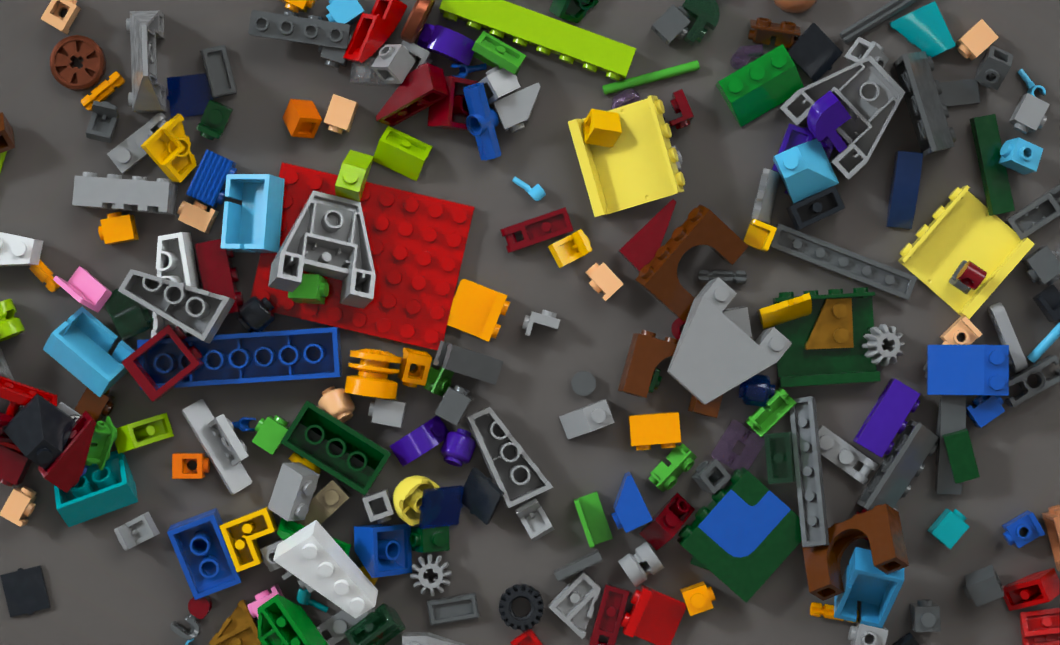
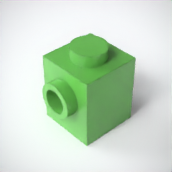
[288,274,329,304]
[252,415,289,455]

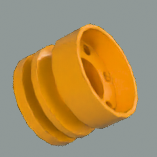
[344,348,402,399]

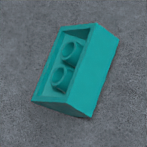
[54,450,138,527]

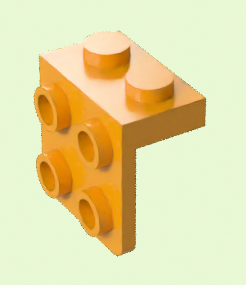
[447,279,510,342]

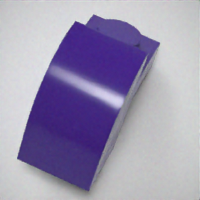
[417,23,475,66]
[807,90,852,153]
[390,416,449,467]

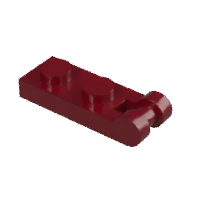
[500,207,574,253]
[588,584,630,645]

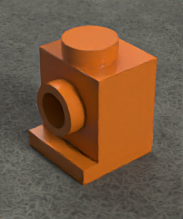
[172,452,210,479]

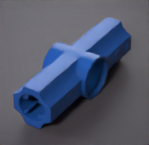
[463,83,501,160]

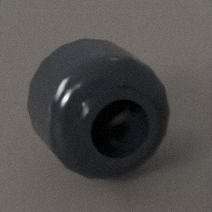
[237,296,275,333]

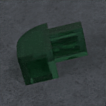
[682,0,720,46]

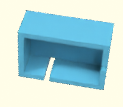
[221,174,285,253]
[43,307,135,397]

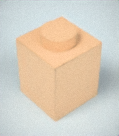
[955,19,999,60]
[324,94,359,135]

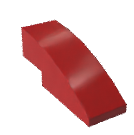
[343,0,407,63]

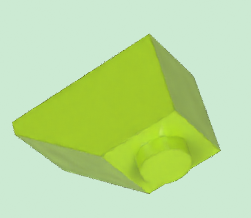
[335,150,374,202]
[114,412,174,454]

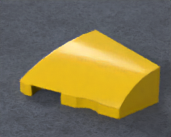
[141,114,197,183]
[757,293,812,329]

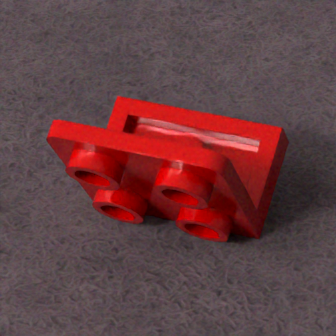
[621,585,686,645]

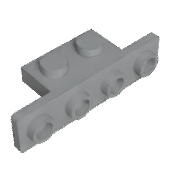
[182,399,252,495]

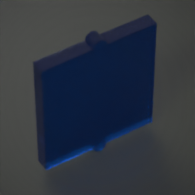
[167,73,213,118]
[419,485,464,529]

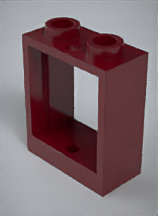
[121,324,204,402]

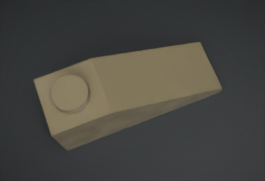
[294,478,352,526]

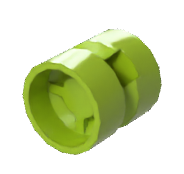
[0,299,25,342]

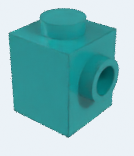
[927,508,970,549]

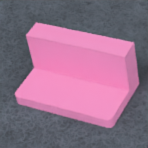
[53,266,112,313]

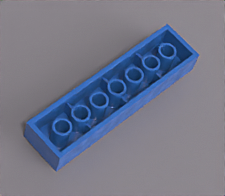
[137,327,343,390]

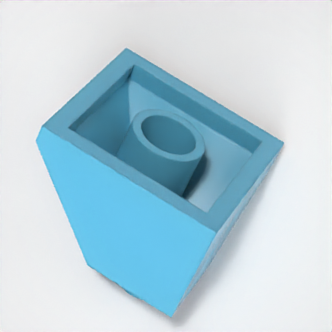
[773,139,839,204]

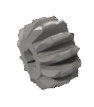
[862,324,906,366]
[410,553,452,596]

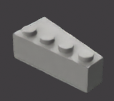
[72,172,178,215]
[118,269,236,344]
[465,407,554,508]

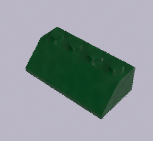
[280,400,392,496]

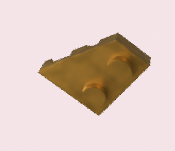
[805,298,854,350]
[209,600,262,645]

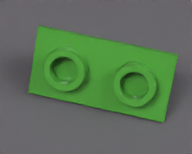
[423,361,454,397]
[745,387,797,438]
[85,416,117,471]
[648,443,697,492]

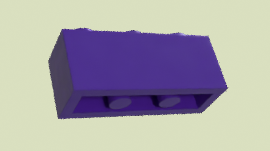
[853,378,920,458]

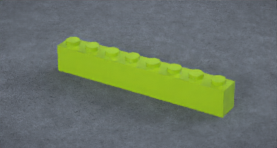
[439,0,636,81]

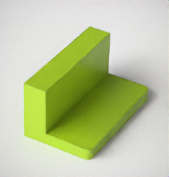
[373,126,433,181]

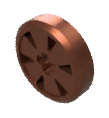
[401,0,436,44]
[50,35,106,91]

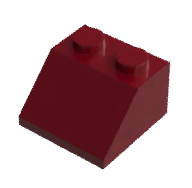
[427,76,479,131]

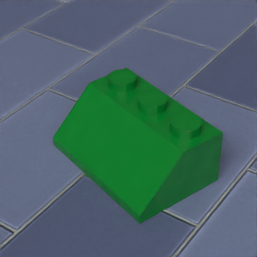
[716,44,804,127]

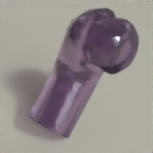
[730,44,764,70]
[611,89,640,110]

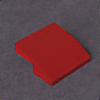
[1020,608,1060,645]

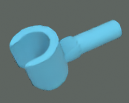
[1017,69,1046,97]
[512,176,546,201]

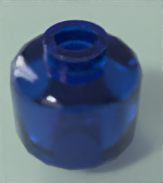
[739,374,775,407]

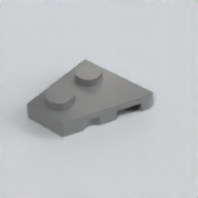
[548,571,601,639]

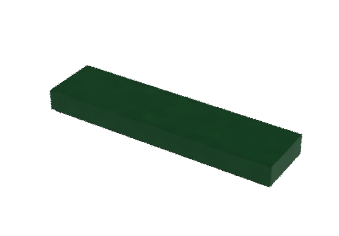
[970,114,1015,216]

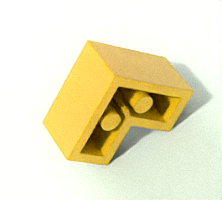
[219,506,278,572]

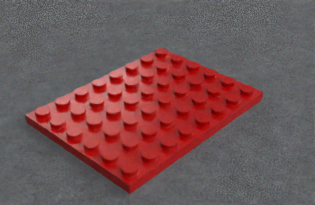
[250,162,475,350]

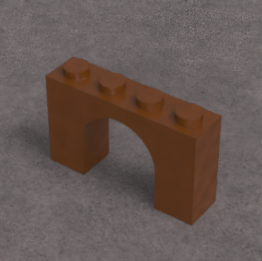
[635,204,749,321]
[618,330,723,418]
[801,504,909,601]

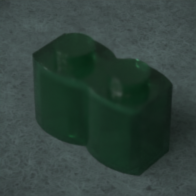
[104,288,154,341]

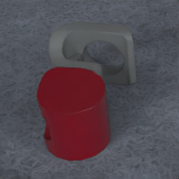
[949,260,987,294]
[170,595,212,640]

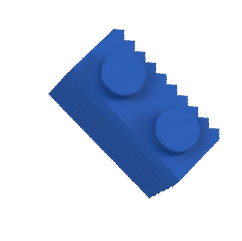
[186,149,238,208]

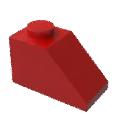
[1003,568,1060,611]

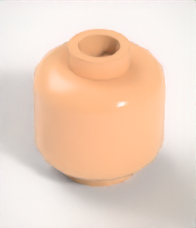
[318,386,355,423]

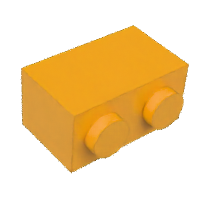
[628,412,681,450]

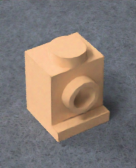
[41,0,81,34]
[177,200,219,234]
[585,262,623,301]
[940,316,982,345]
[0,486,36,527]

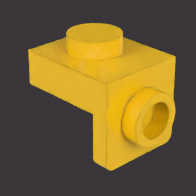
[548,229,592,268]

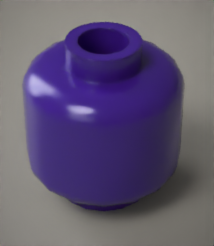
[440,428,476,467]

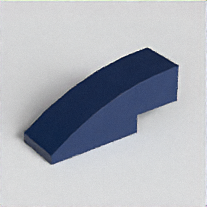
[886,151,923,229]

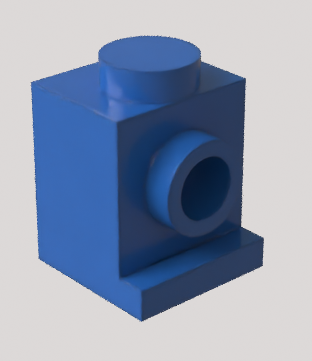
[966,396,1005,428]
[1002,510,1045,548]

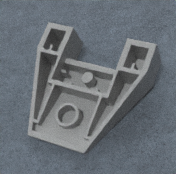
[126,10,167,113]
[780,56,905,180]
[268,190,376,309]
[667,277,792,405]

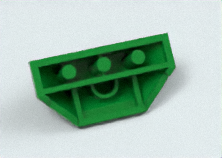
[258,594,328,645]

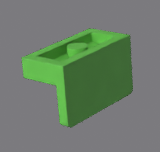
[472,31,526,76]
[573,491,613,548]

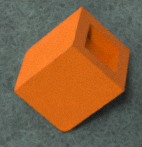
[283,99,322,139]

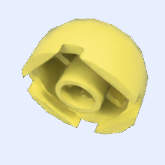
[392,475,443,526]

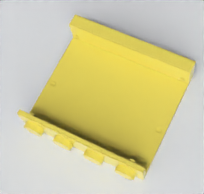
[568,95,685,217]
[898,185,1035,319]

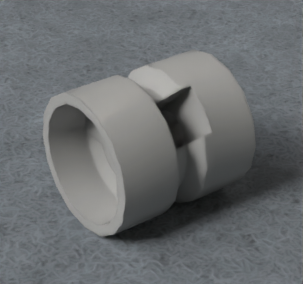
[618,541,665,587]

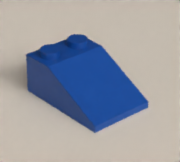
[927,345,1009,396]
[167,508,242,600]

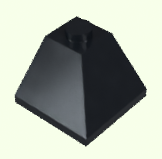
[3,394,76,469]

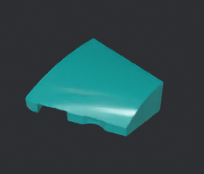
[889,1,956,58]

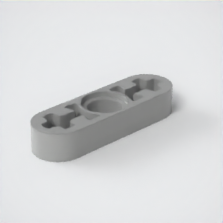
[988,302,1028,373]

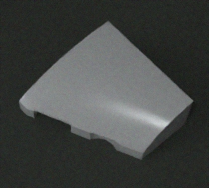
[751,168,780,224]

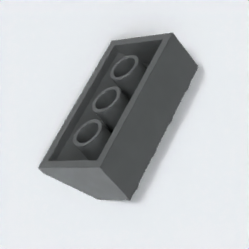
[856,420,939,511]

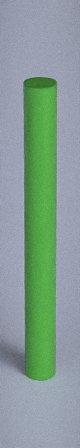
[602,60,700,95]

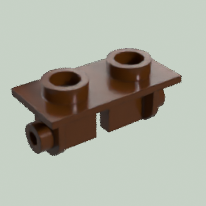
[748,17,801,48]

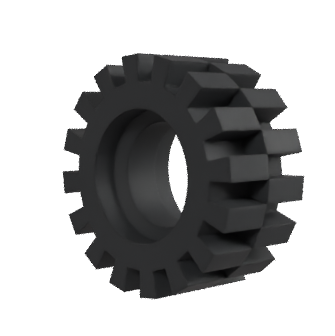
[499,584,544,631]

